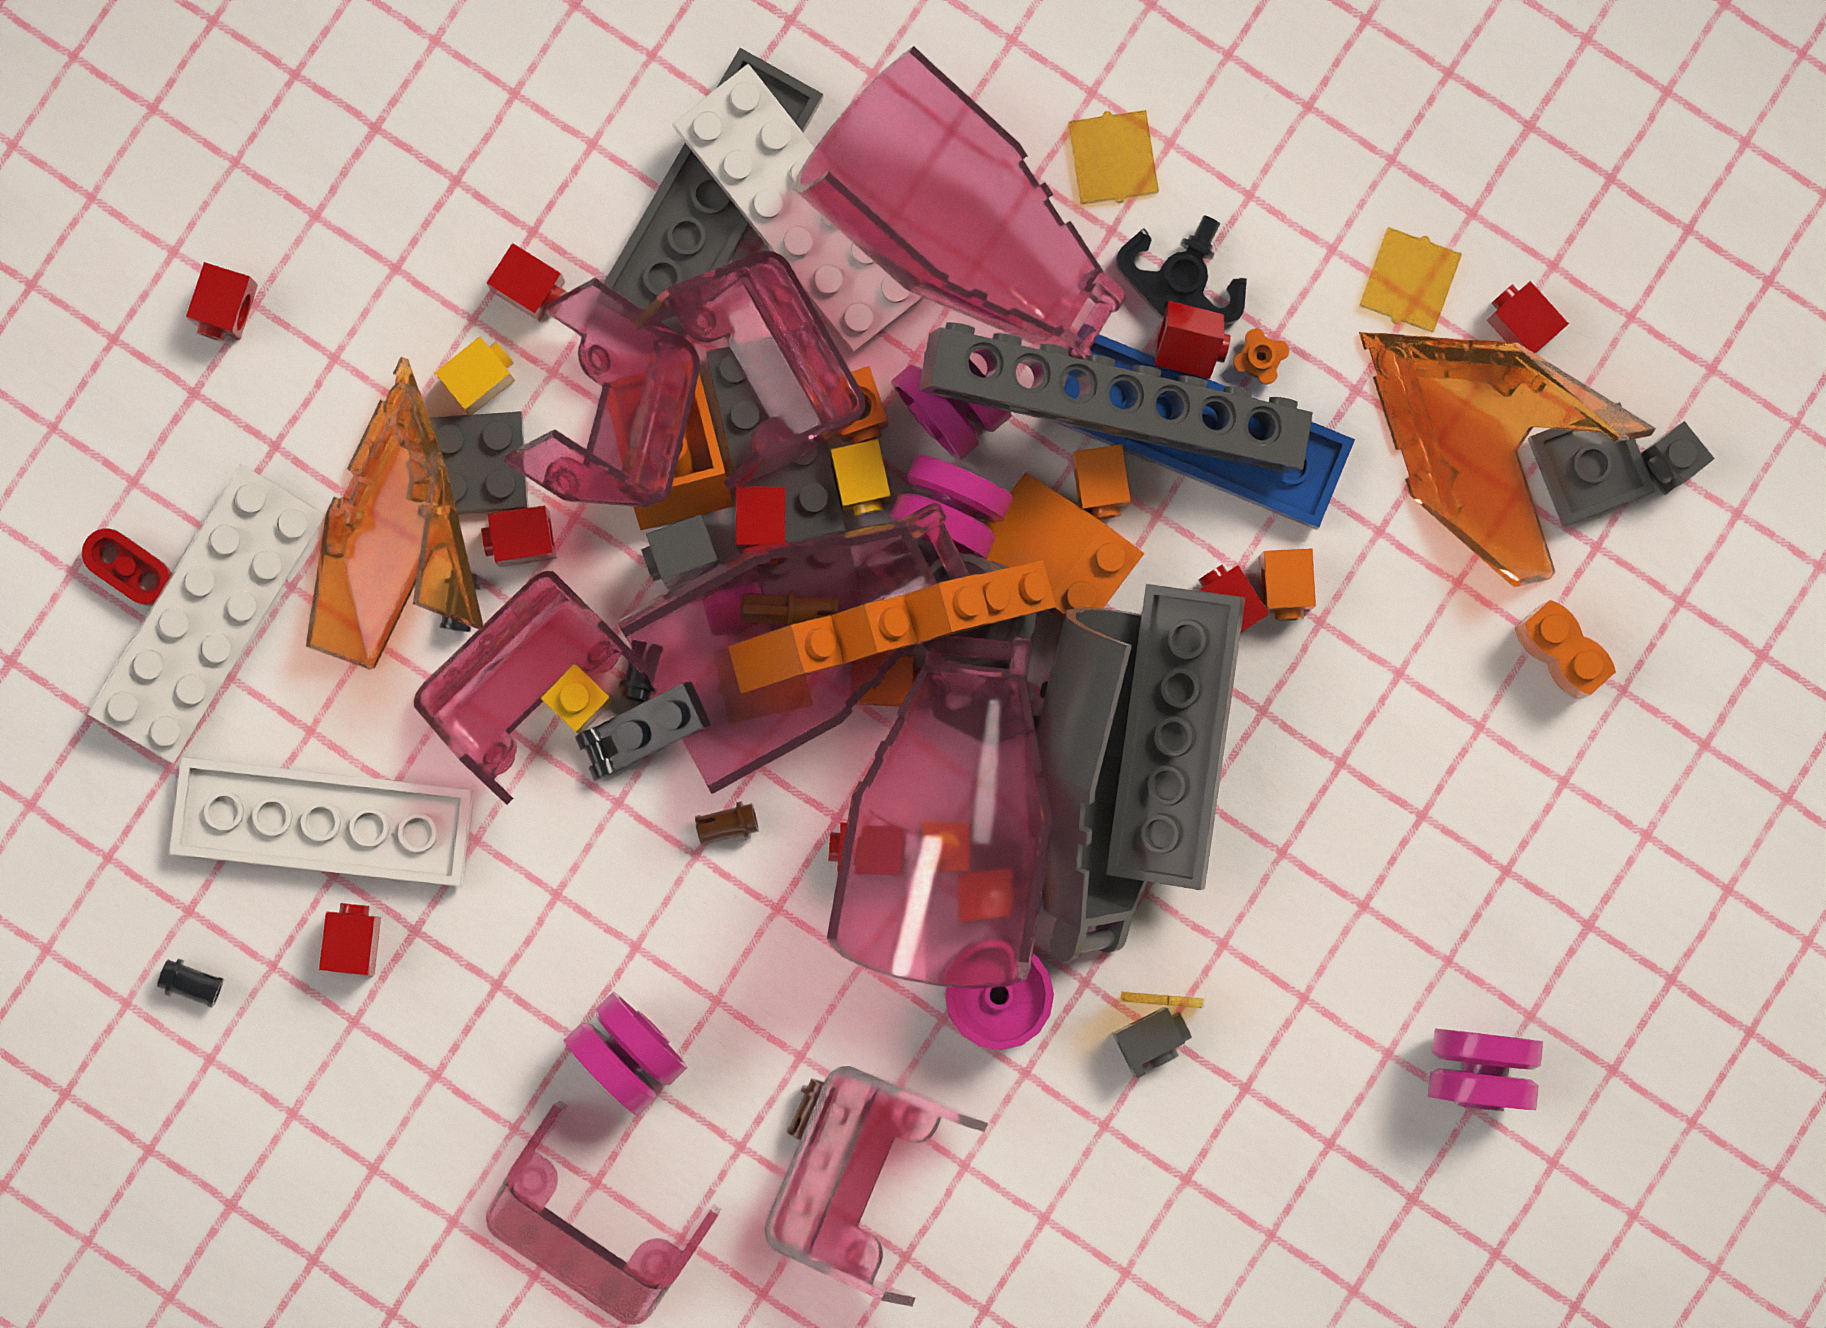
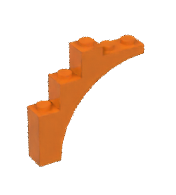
[728,560,1056,694]

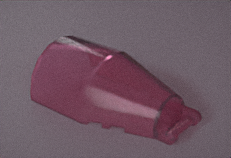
[793,46,1126,360]
[616,503,974,794]
[827,635,1053,989]

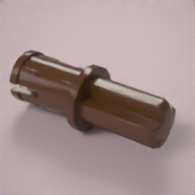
[740,590,838,626]

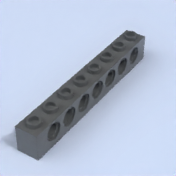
[918,322,1313,474]

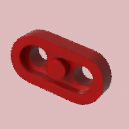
[82,528,172,606]

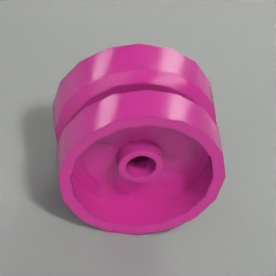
[891,351,1012,461]
[889,455,1013,559]
[944,941,1054,1050]
[563,992,688,1117]
[1427,1028,1543,1111]

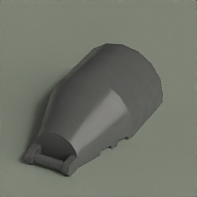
[1031,607,1147,962]

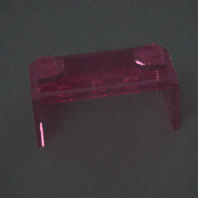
[634,251,865,490]
[504,277,700,507]
[413,571,648,805]
[765,1066,988,1307]
[486,1100,722,1325]

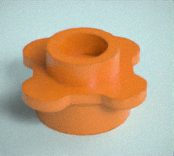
[1233,328,1289,385]

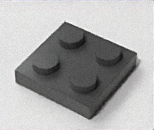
[1527,402,1656,527]
[425,411,529,516]

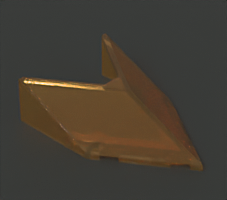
[1359,332,1656,587]
[306,357,484,670]

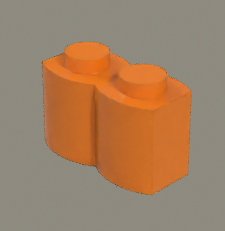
[1515,600,1616,699]

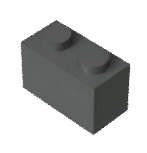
[641,514,722,590]

